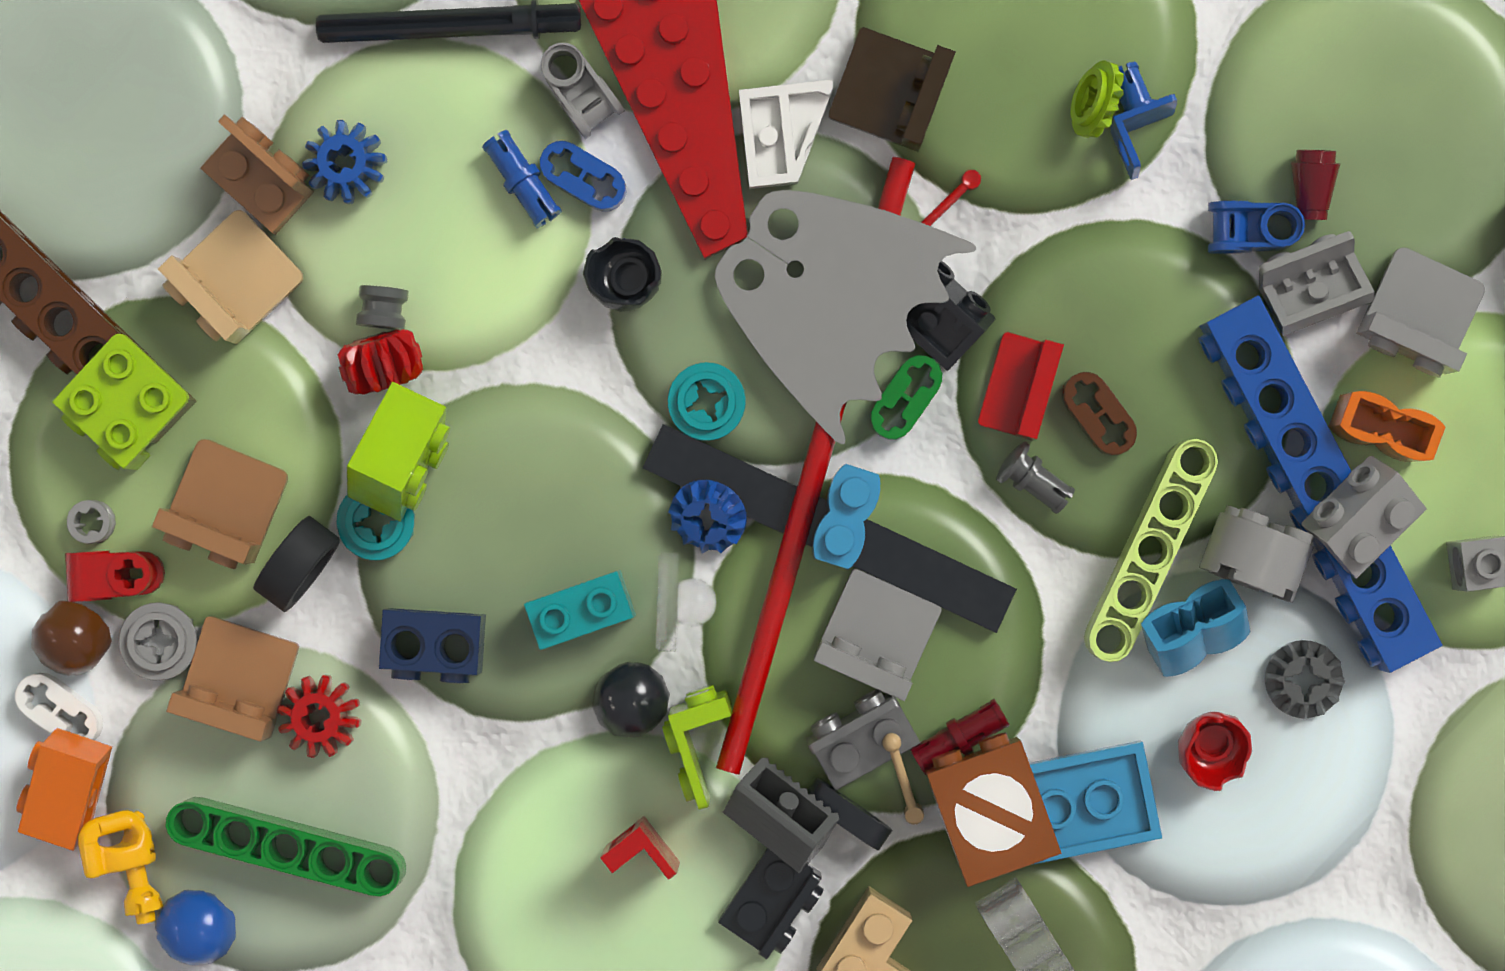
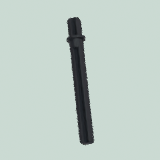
[315,0,582,43]

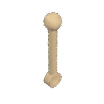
[882,733,924,825]

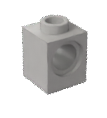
[1446,536,1505,592]

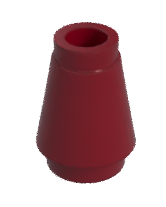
[1291,149,1341,220]

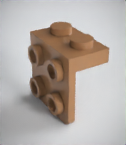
[152,439,288,569]

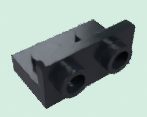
[906,261,996,371]
[718,848,824,960]

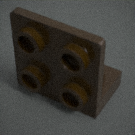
[828,27,956,152]

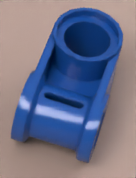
[1208,201,1305,254]

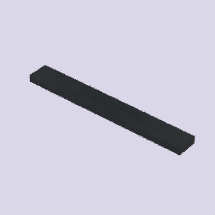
[643,424,1017,633]

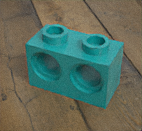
[524,570,636,650]

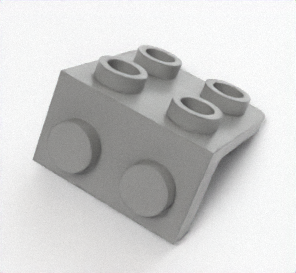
[1356,248,1485,378]

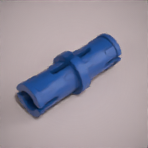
[482,130,562,228]

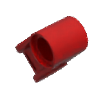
[65,551,165,602]

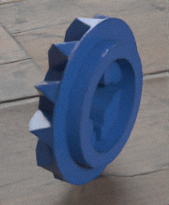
[668,480,747,554]

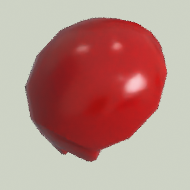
[1178,711,1252,791]

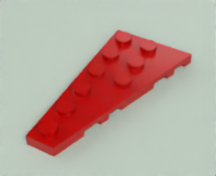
[578,0,748,260]

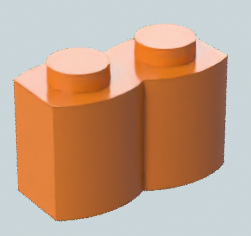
[1328,391,1446,462]

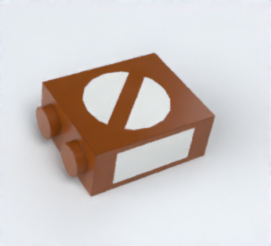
[925,732,1062,887]

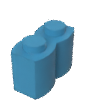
[812,464,880,569]
[1141,579,1251,677]

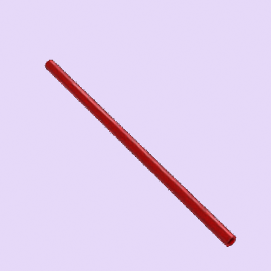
[716,157,915,775]

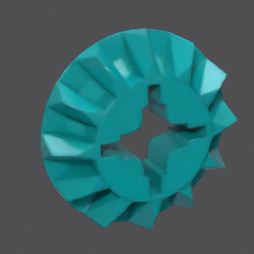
[668,362,746,441]
[336,495,415,560]

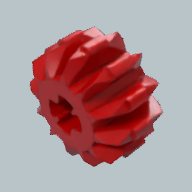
[337,329,423,395]
[277,675,362,758]

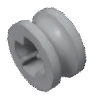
[67,500,116,544]

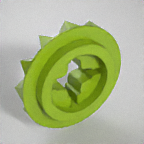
[1071,60,1124,138]

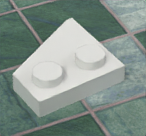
[739,80,833,189]

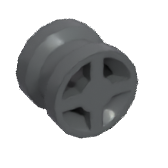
[356,285,408,330]

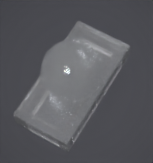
[656,552,717,652]

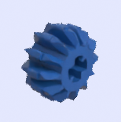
[302,120,387,204]

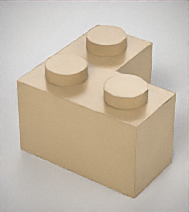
[816,886,912,971]

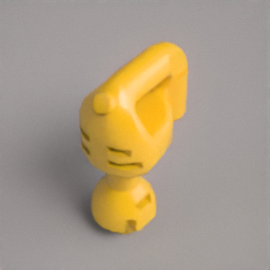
[78,810,163,925]

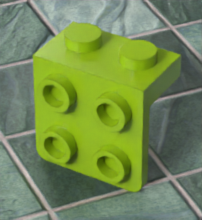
[52,334,189,470]
[662,685,732,810]

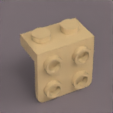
[158,210,303,344]

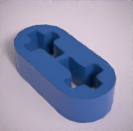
[540,141,627,212]

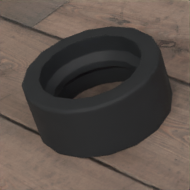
[253,516,340,612]

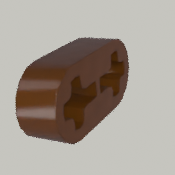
[1062,372,1137,455]

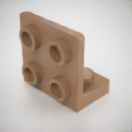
[200,114,314,235]
[166,616,299,742]

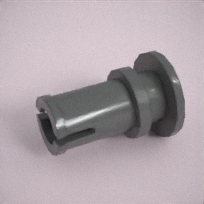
[996,441,1075,514]

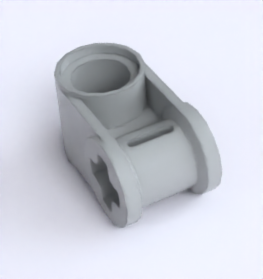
[541,43,625,139]

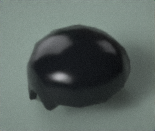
[583,237,662,312]
[592,662,670,738]

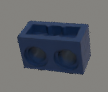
[379,608,486,683]

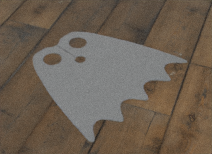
[715,190,976,444]

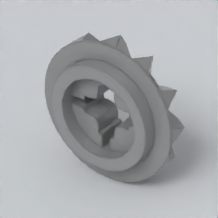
[119,602,199,681]

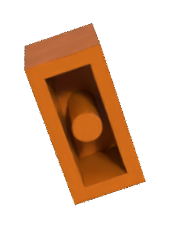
[16,728,113,851]

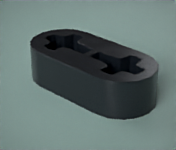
[807,777,893,850]

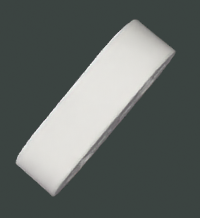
[15,673,103,740]

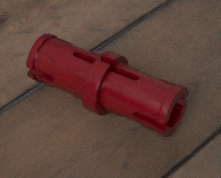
[910,699,1010,775]

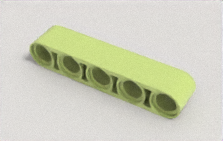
[1084,439,1218,662]

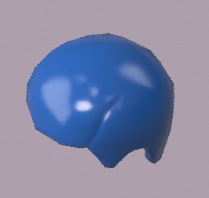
[155,890,236,965]

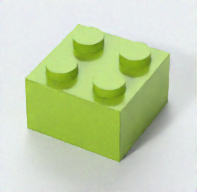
[347,381,450,522]

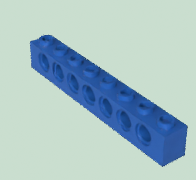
[1198,295,1443,673]

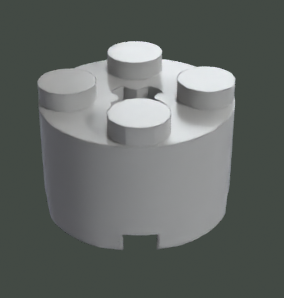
[1199,505,1314,603]

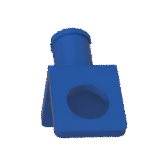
[1110,62,1177,180]

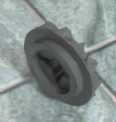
[1265,640,1345,719]

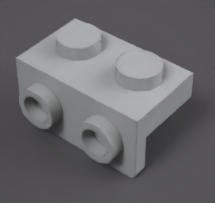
[1259,231,1375,336]
[1302,456,1427,579]

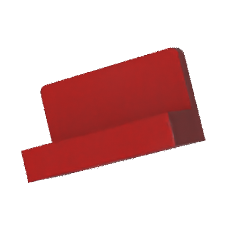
[978,332,1064,441]
[600,816,680,880]

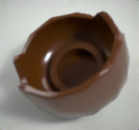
[31,601,112,676]

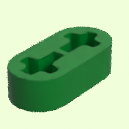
[870,355,942,440]

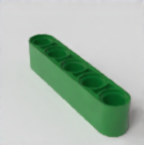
[165,797,406,897]

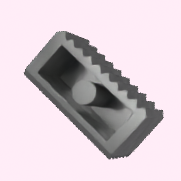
[723,758,839,873]

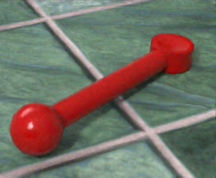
[920,170,981,226]

